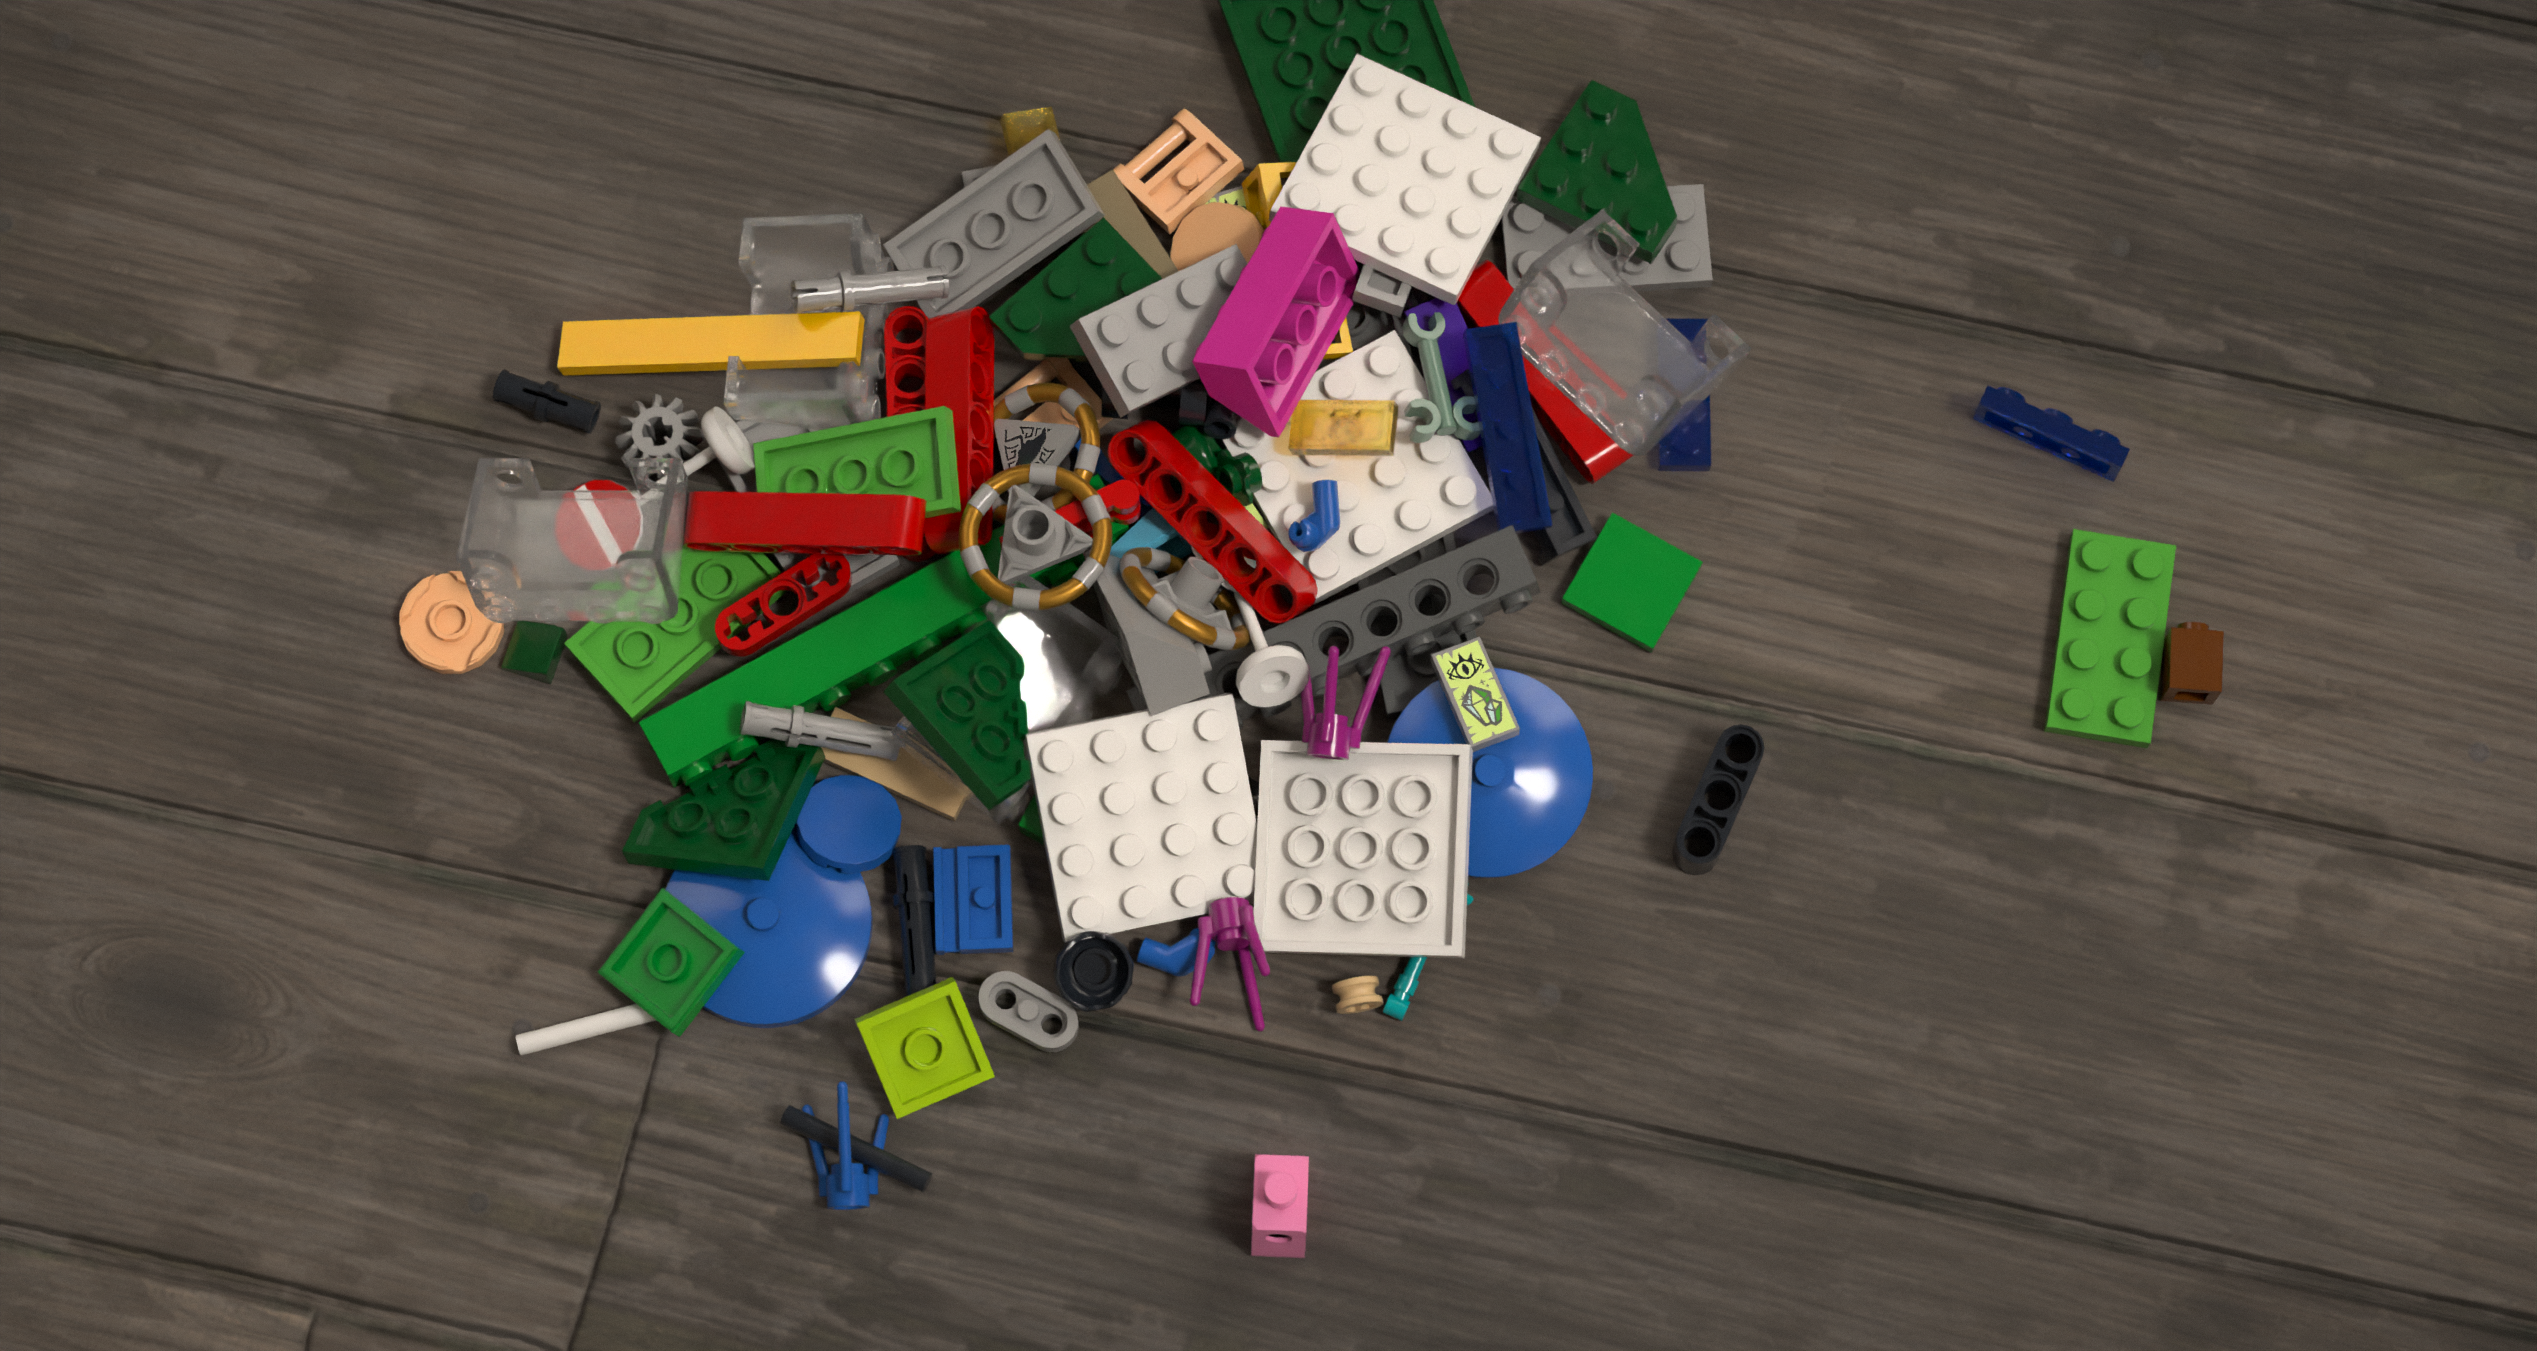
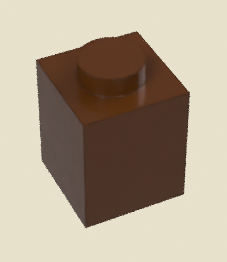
[2161,622,2224,705]

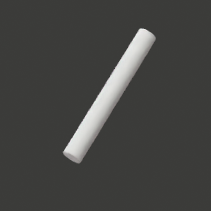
[516,1004,656,1056]

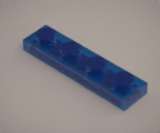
[1463,322,1553,534]

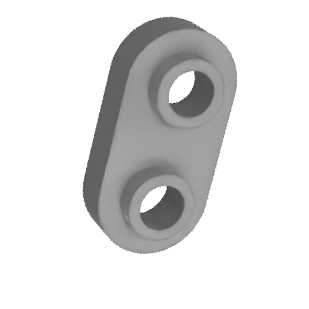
[979,971,1079,1052]

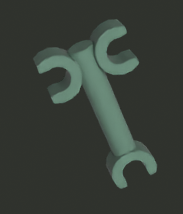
[1402,312,1484,443]

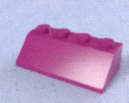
[1192,206,1361,438]

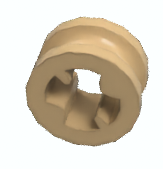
[1332,976,1383,1014]

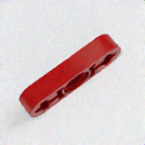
[715,554,852,657]

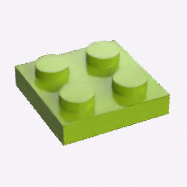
[855,977,995,1119]

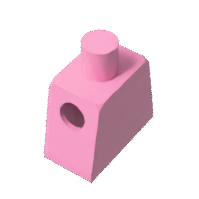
[1251,1154,1309,1258]

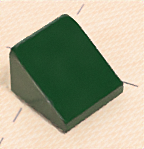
[501,620,568,685]

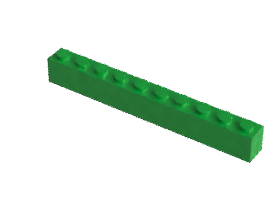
[639,474,1129,788]

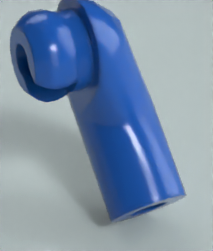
[1288,480,1341,552]
[1137,928,1216,976]

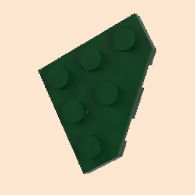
[1517,80,1677,264]
[989,217,1163,362]
[884,620,1031,811]
[622,739,825,881]

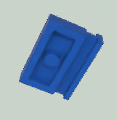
[933,845,1013,955]

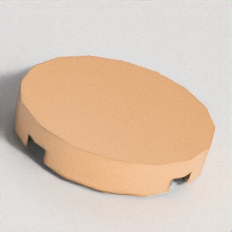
[1170,202,1264,271]
[399,571,504,674]

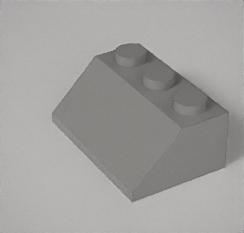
[1083,550,1212,716]

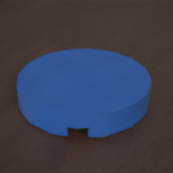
[796,775,902,874]

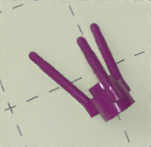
[1301,646,1391,760]
[1190,897,1270,1032]

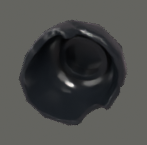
[1053,931,1134,1012]

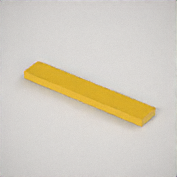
[557,311,865,375]

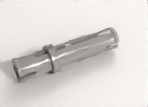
[791,265,949,313]
[740,701,902,761]

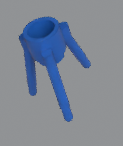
[802,1081,889,1210]

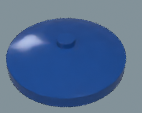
[1387,668,1593,878]
[666,822,873,1028]

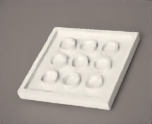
[1269,54,1541,306]
[1219,330,1496,605]
[1025,693,1257,943]
[1253,740,1473,958]

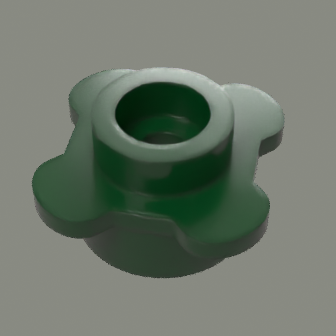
[1216,449,1262,506]

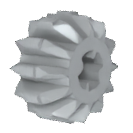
[615,393,705,481]

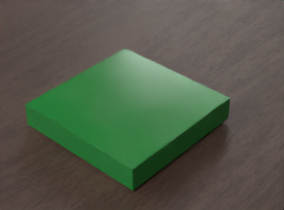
[1561,512,1703,653]
[598,888,745,1037]

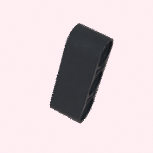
[1672,724,1765,876]

